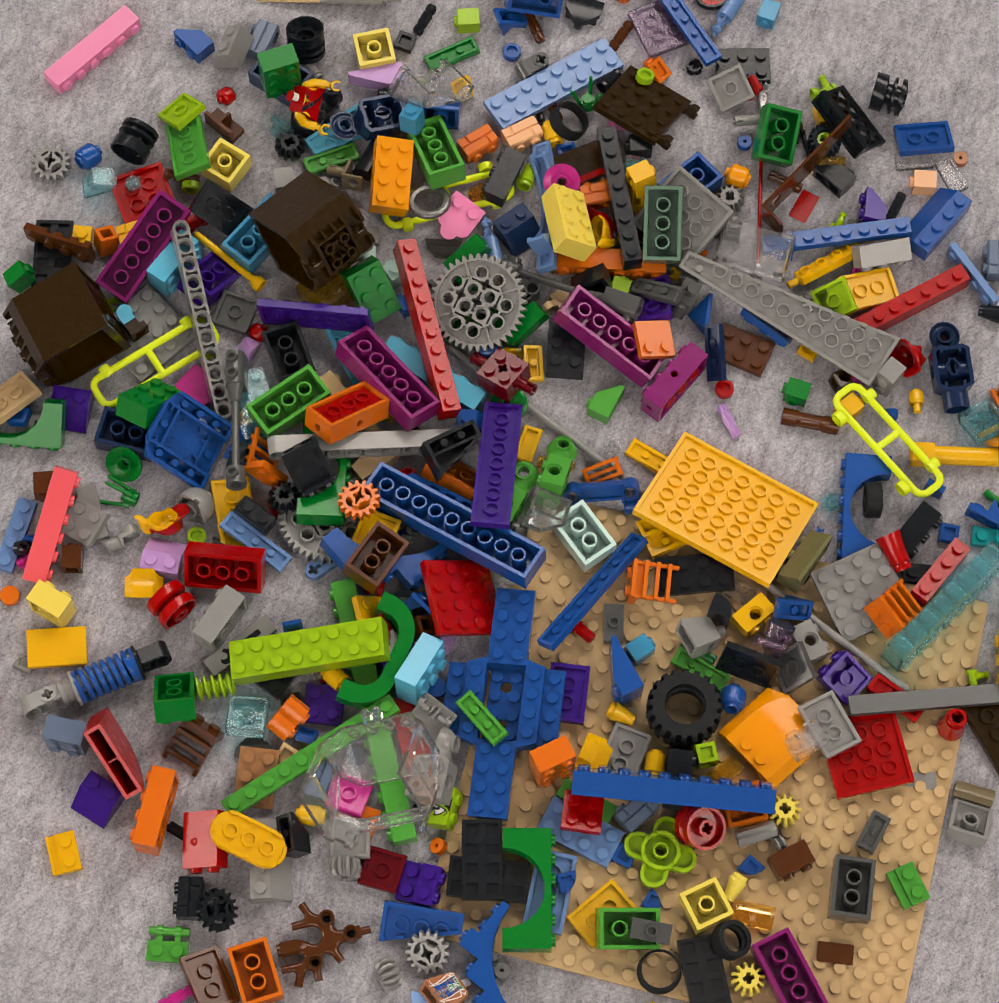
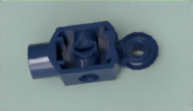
[330,93,421,141]
[928,322,975,414]

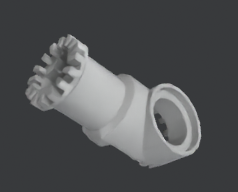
[102,524,140,556]

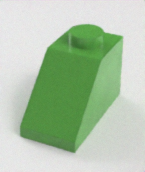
[586,385,625,424]

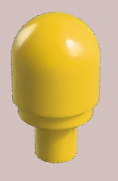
[908,388,924,414]

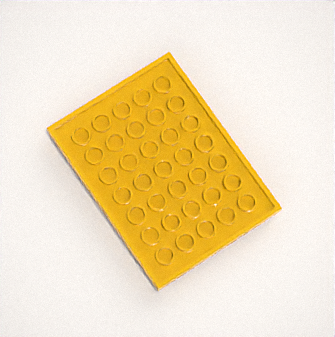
[632,432,819,588]

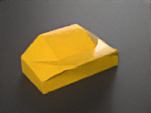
[125,568,164,598]
[575,732,613,769]

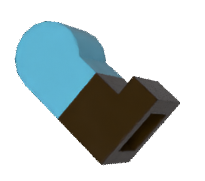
[116,304,149,342]

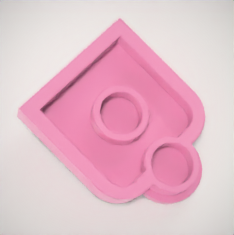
[437,190,486,240]

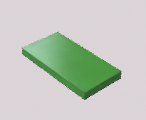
[166,114,211,181]

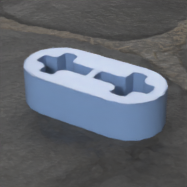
[305,559,337,581]

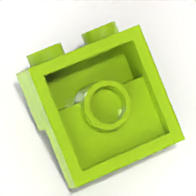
[810,276,859,316]

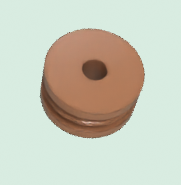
[952,151,968,167]

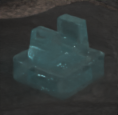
[269,114,292,138]

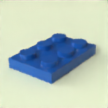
[893,121,955,156]

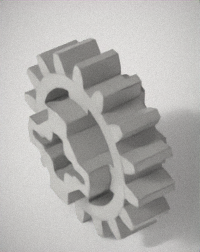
[31,144,71,184]
[405,929,450,974]

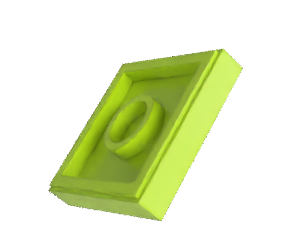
[157,92,206,131]

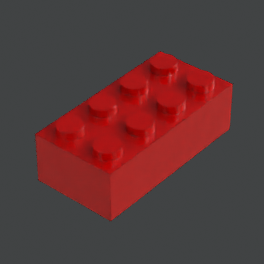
[184,541,266,594]

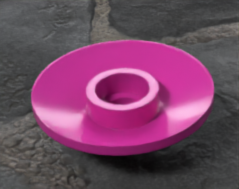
[543,164,580,191]

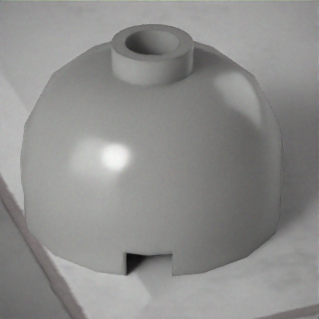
[176,487,215,526]

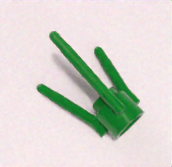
[570,76,601,112]
[100,475,140,509]

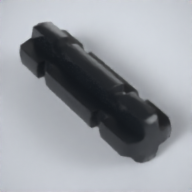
[413,3,436,36]
[886,192,906,219]

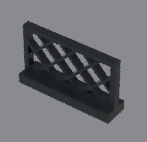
[811,85,886,159]

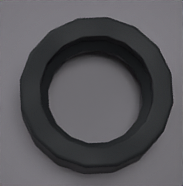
[863,482,883,518]
[711,920,752,961]

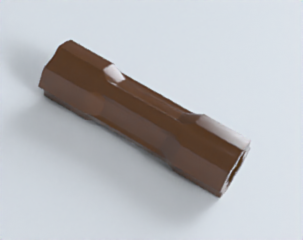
[781,407,839,435]

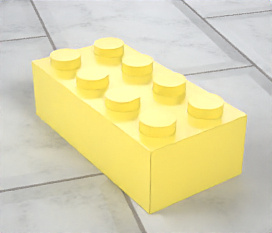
[541,183,597,262]

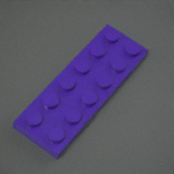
[256,298,374,332]

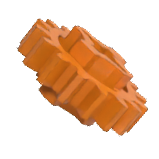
[338,480,380,521]

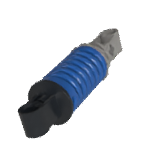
[20,640,172,720]

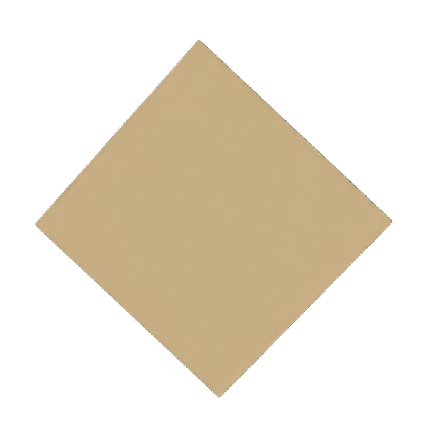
[435,498,988,1003]

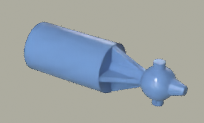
[711,0,745,37]
[481,216,503,260]

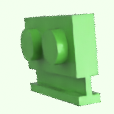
[885,862,931,911]

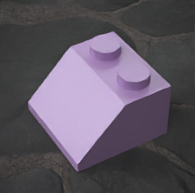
[139,538,188,581]

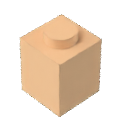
[909,170,937,196]

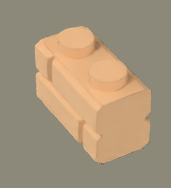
[501,116,543,152]

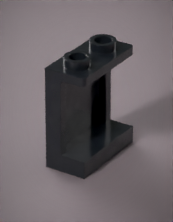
[279,436,337,497]

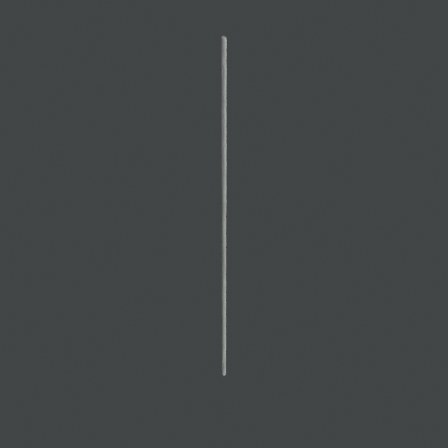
[408,316,911,691]

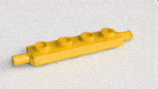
[786,241,875,289]

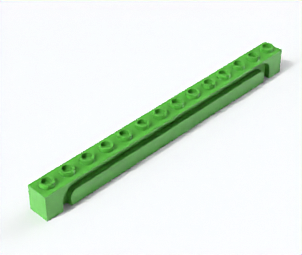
[328,579,417,847]

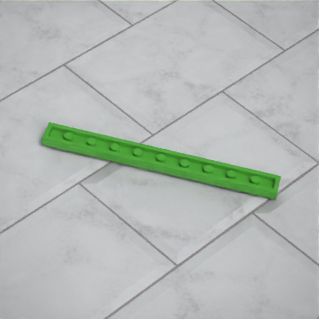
[221,694,400,813]

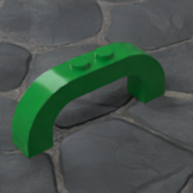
[335,591,415,707]

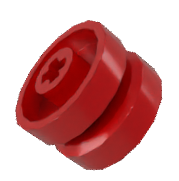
[146,579,197,629]
[675,806,726,850]

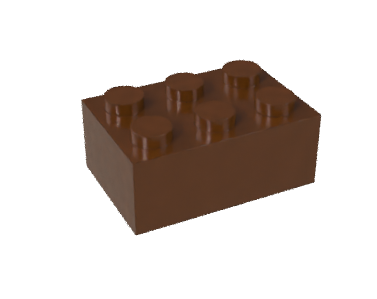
[342,520,409,595]

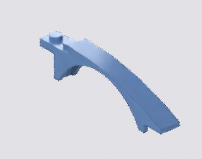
[527,140,557,274]

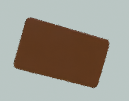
[817,941,854,965]

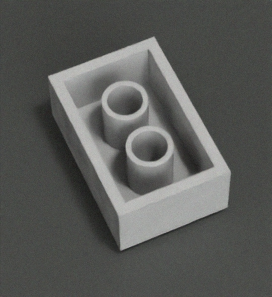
[192,585,248,654]

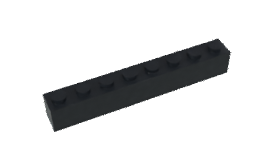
[596,126,643,271]

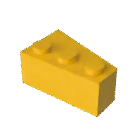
[625,159,656,216]

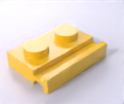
[45,830,83,877]

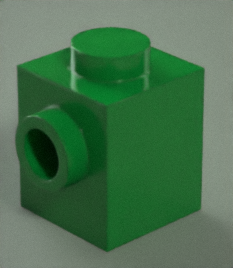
[3,260,36,294]
[781,377,812,407]

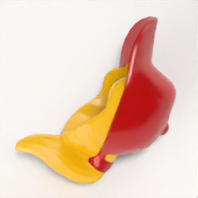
[587,207,616,248]
[134,503,190,536]

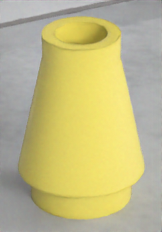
[724,871,748,903]

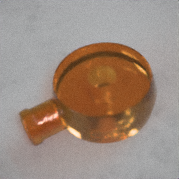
[468,183,483,202]

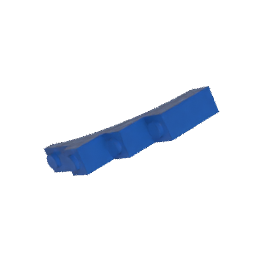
[319,527,449,590]
[459,900,510,1003]

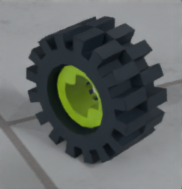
[808,123,841,159]

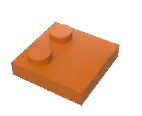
[632,320,676,359]

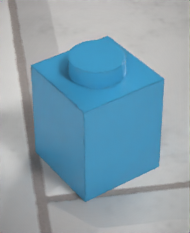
[756,0,781,30]
[399,103,425,136]
[624,633,656,667]

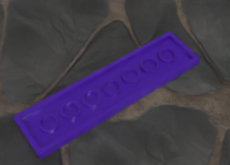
[470,401,523,530]

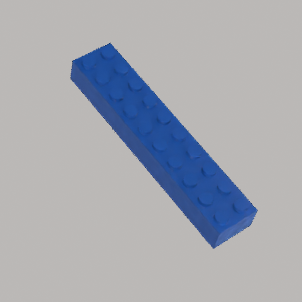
[361,462,546,589]
[571,764,777,814]

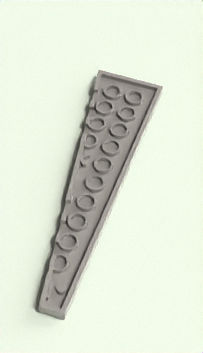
[679,251,900,387]

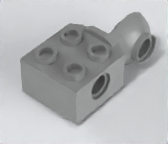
[404,727,461,806]

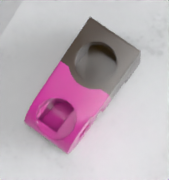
[828,369,861,394]

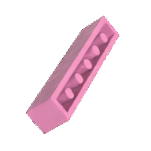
[44,5,141,95]

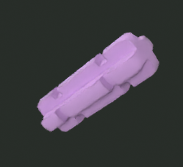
[717,404,741,439]

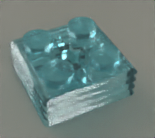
[958,399,999,445]
[225,695,270,739]

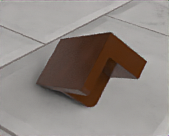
[204,108,245,144]

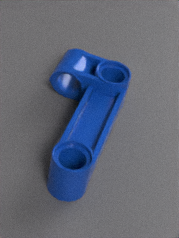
[564,477,641,515]

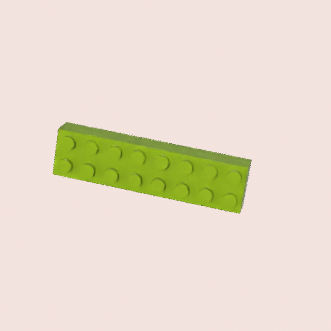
[229,617,391,685]

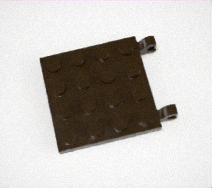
[593,65,700,150]

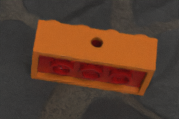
[305,380,390,445]

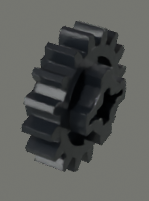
[195,888,238,933]

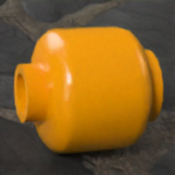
[723,163,752,190]

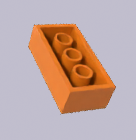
[129,765,180,856]

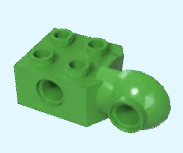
[534,436,577,512]
[509,461,539,530]

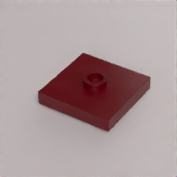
[357,845,408,895]

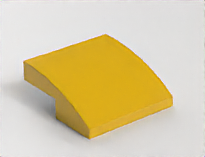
[503,345,544,383]
[635,519,687,560]

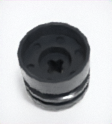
[286,16,326,65]
[868,72,908,117]
[110,117,159,165]

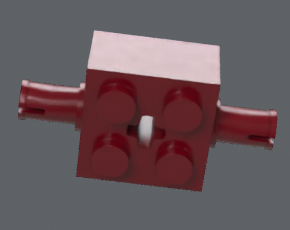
[470,347,538,403]

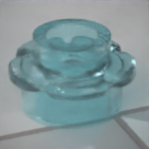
[124,175,142,192]
[822,493,840,511]

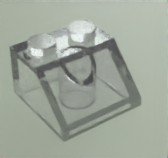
[522,486,572,532]
[783,719,831,762]

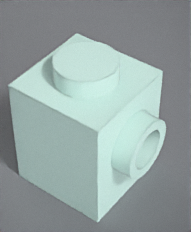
[382,259,402,290]

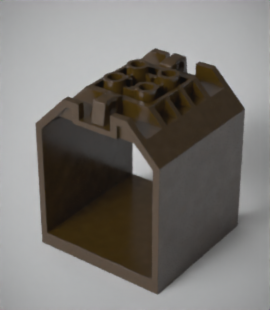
[249,170,375,293]
[2,262,131,387]

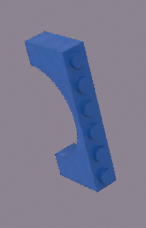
[836,453,892,560]

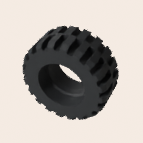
[646,669,723,748]

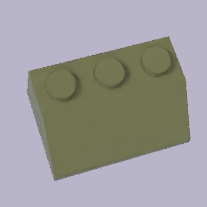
[776,530,833,594]

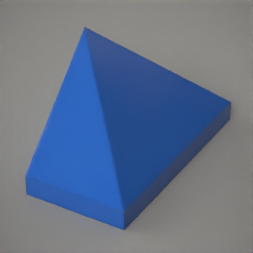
[687,293,713,335]

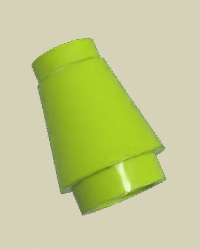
[516,163,535,192]

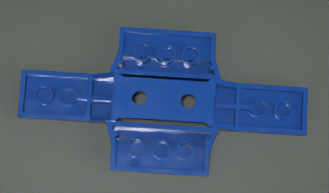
[444,588,567,821]

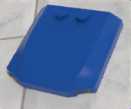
[144,391,232,489]

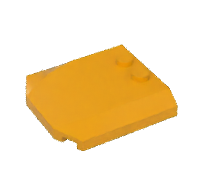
[718,688,820,788]

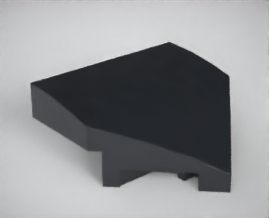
[565,0,605,30]

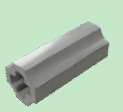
[734,820,778,848]

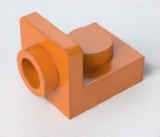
[641,56,672,84]

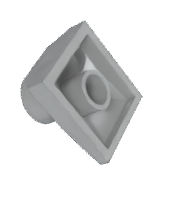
[946,798,993,847]

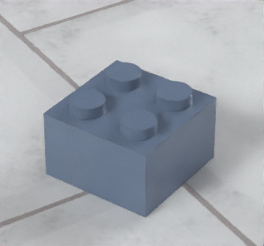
[42,714,89,757]

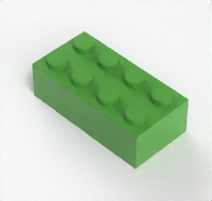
[407,115,466,190]
[246,364,331,439]

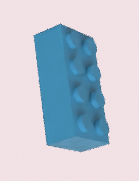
[221,192,274,273]

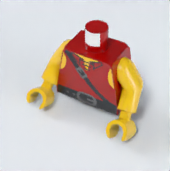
[286,78,341,136]

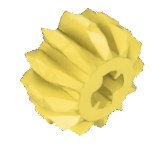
[769,793,801,828]
[730,962,765,997]

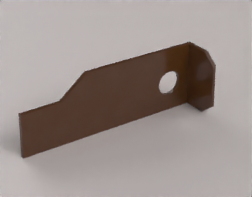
[761,114,851,233]

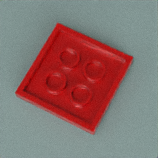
[108,161,175,224]

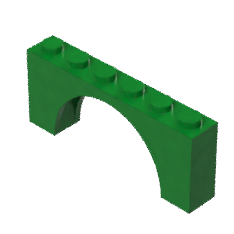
[443,233,549,347]
[0,398,66,451]
[296,419,351,526]
[502,828,556,953]

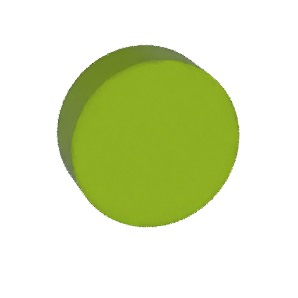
[635,67,655,85]
[181,180,200,194]
[187,526,207,542]

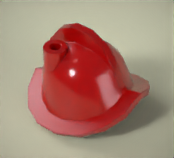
[889,339,926,378]

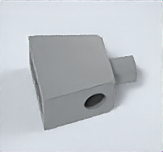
[675,617,726,659]

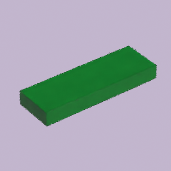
[423,36,480,74]

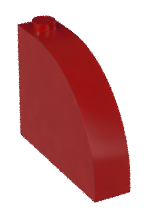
[83,707,144,800]

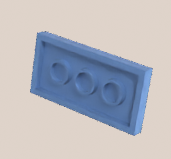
[537,796,625,869]
[523,851,578,936]

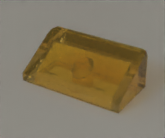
[705,755,745,781]
[732,899,775,931]

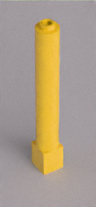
[909,442,999,467]

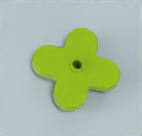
[624,816,697,889]

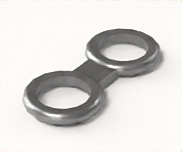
[409,162,451,219]

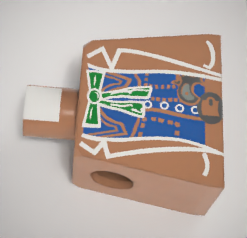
[419,972,471,1003]

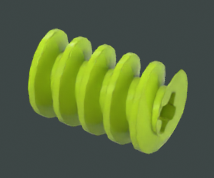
[195,673,236,701]

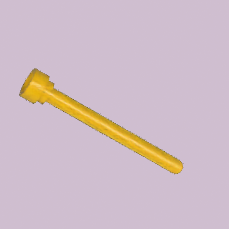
[193,231,267,292]

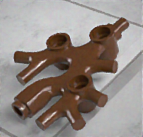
[276,902,371,988]

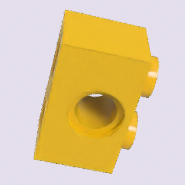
[730,592,774,638]

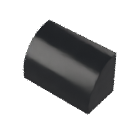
[352,140,375,182]
[571,263,612,293]
[706,592,732,630]

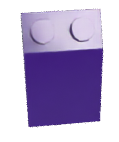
[177,252,241,307]

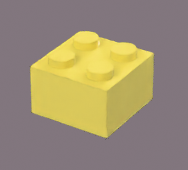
[353,28,396,70]
[201,138,252,193]
[26,579,77,628]
[678,877,734,935]

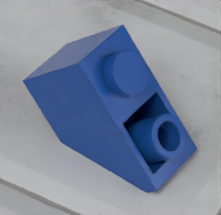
[173,29,215,64]

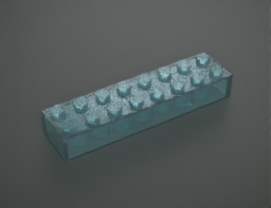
[881,540,999,673]

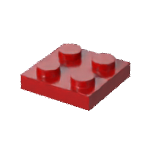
[560,790,604,836]

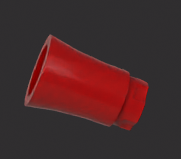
[875,529,912,573]
[937,708,967,741]

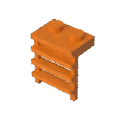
[243,427,288,486]
[624,558,680,604]
[863,578,925,639]

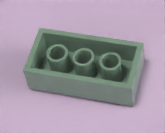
[643,185,683,264]

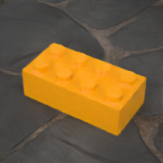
[368,135,414,217]

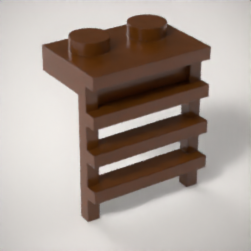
[163,713,225,777]

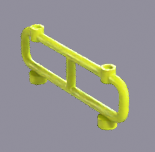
[381,161,515,232]
[90,316,219,408]
[831,383,944,498]

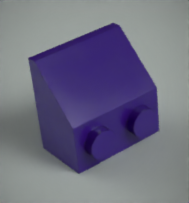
[51,385,94,434]
[71,770,125,829]

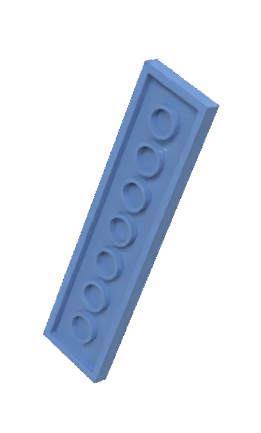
[483,38,624,130]

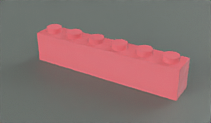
[22,465,81,583]

